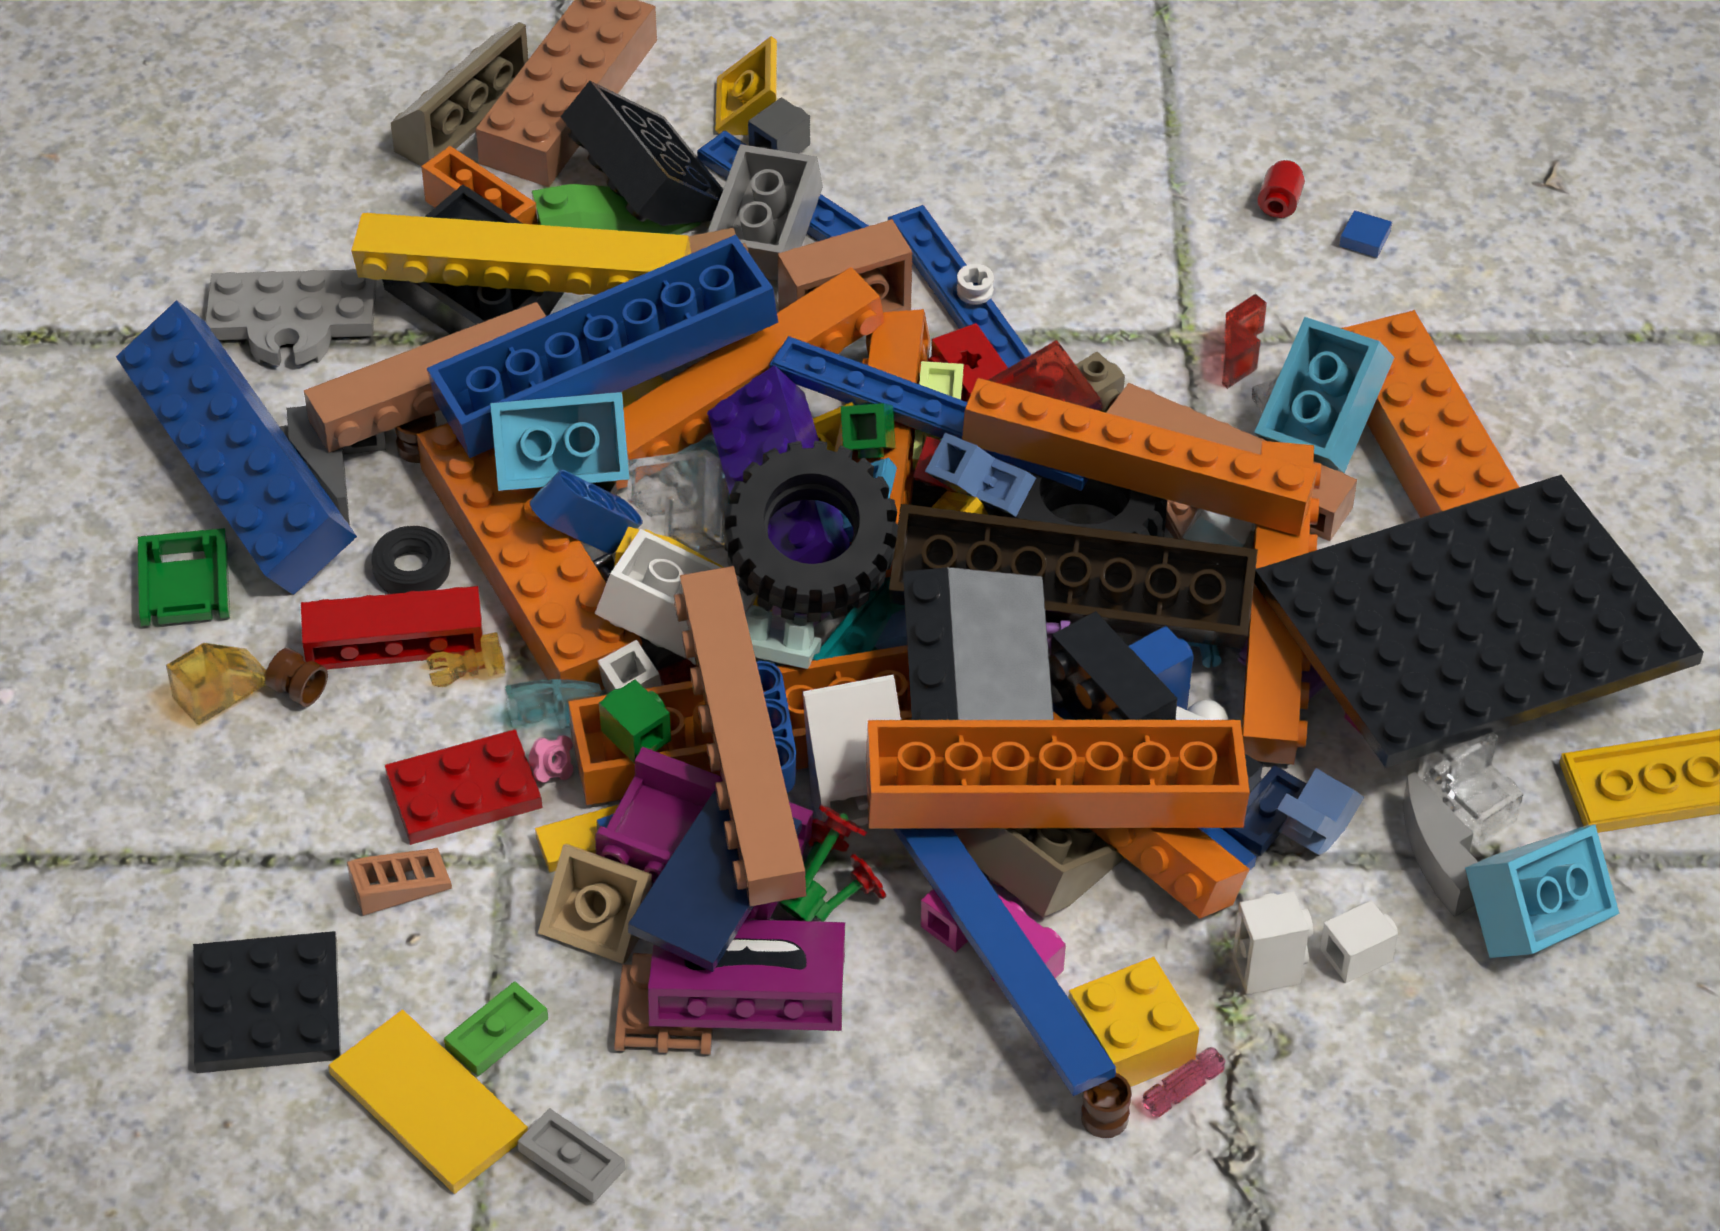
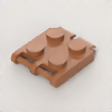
[615,953,713,1055]

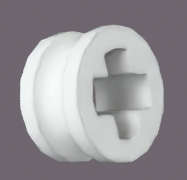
[957,264,994,305]

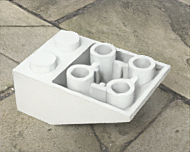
[803,675,901,826]

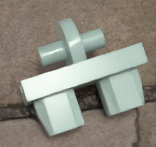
[745,605,821,669]

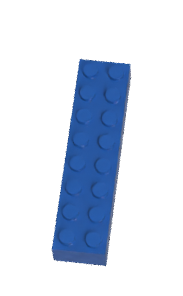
[427,234,778,458]
[116,300,357,595]

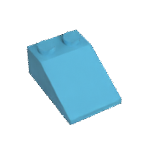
[490,392,630,491]
[1465,824,1620,958]

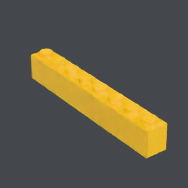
[351,213,691,295]

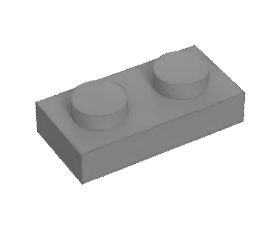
[518,1108,625,1203]

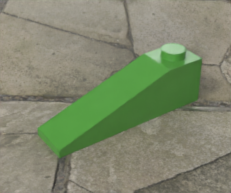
[532,184,700,235]

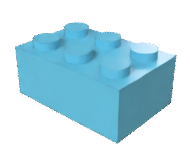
[1254,317,1395,473]

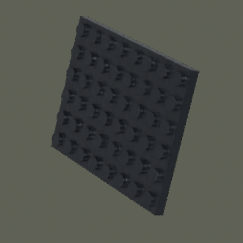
[1254,475,1704,768]

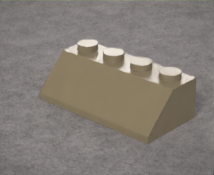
[391,22,529,166]

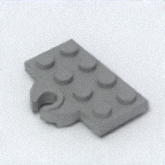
[206,269,377,366]

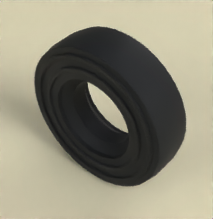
[371,526,451,594]

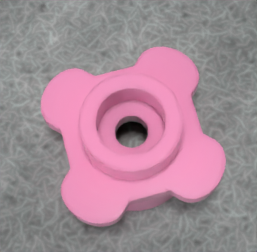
[529,735,573,783]

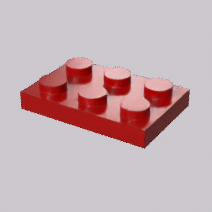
[385,729,543,845]

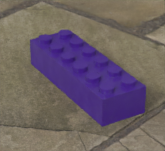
[707,365,851,609]

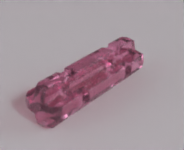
[1142,1047,1226,1117]

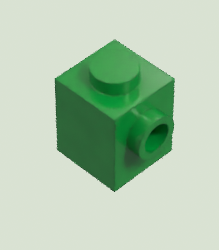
[840,403,896,459]
[599,679,671,764]

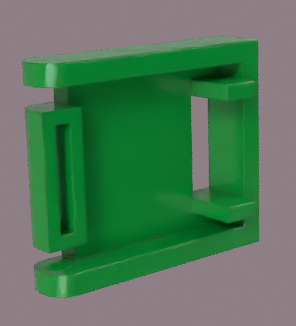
[138,528,230,627]

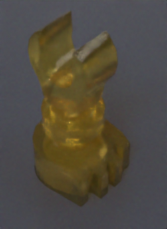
[427,632,506,687]

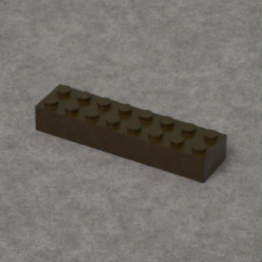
[889,504,1258,649]

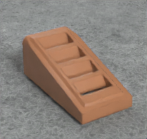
[347,848,452,916]

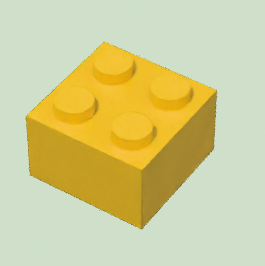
[1068,956,1199,1087]

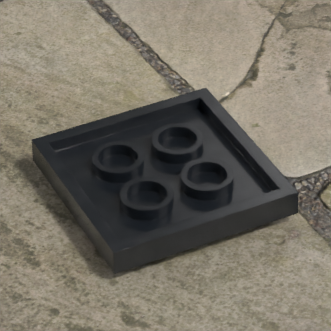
[193,931,341,1073]

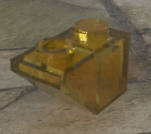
[166,643,266,726]

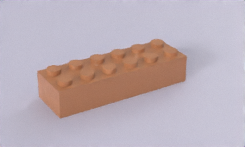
[476,0,657,187]

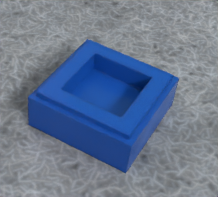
[1339,210,1392,258]

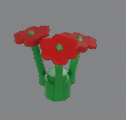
[779,804,887,922]

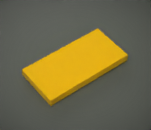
[1559,729,1720,833]
[328,1009,528,1194]

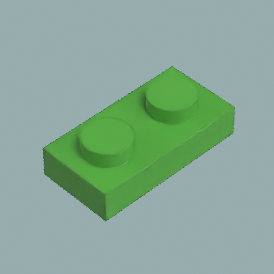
[444,981,548,1077]

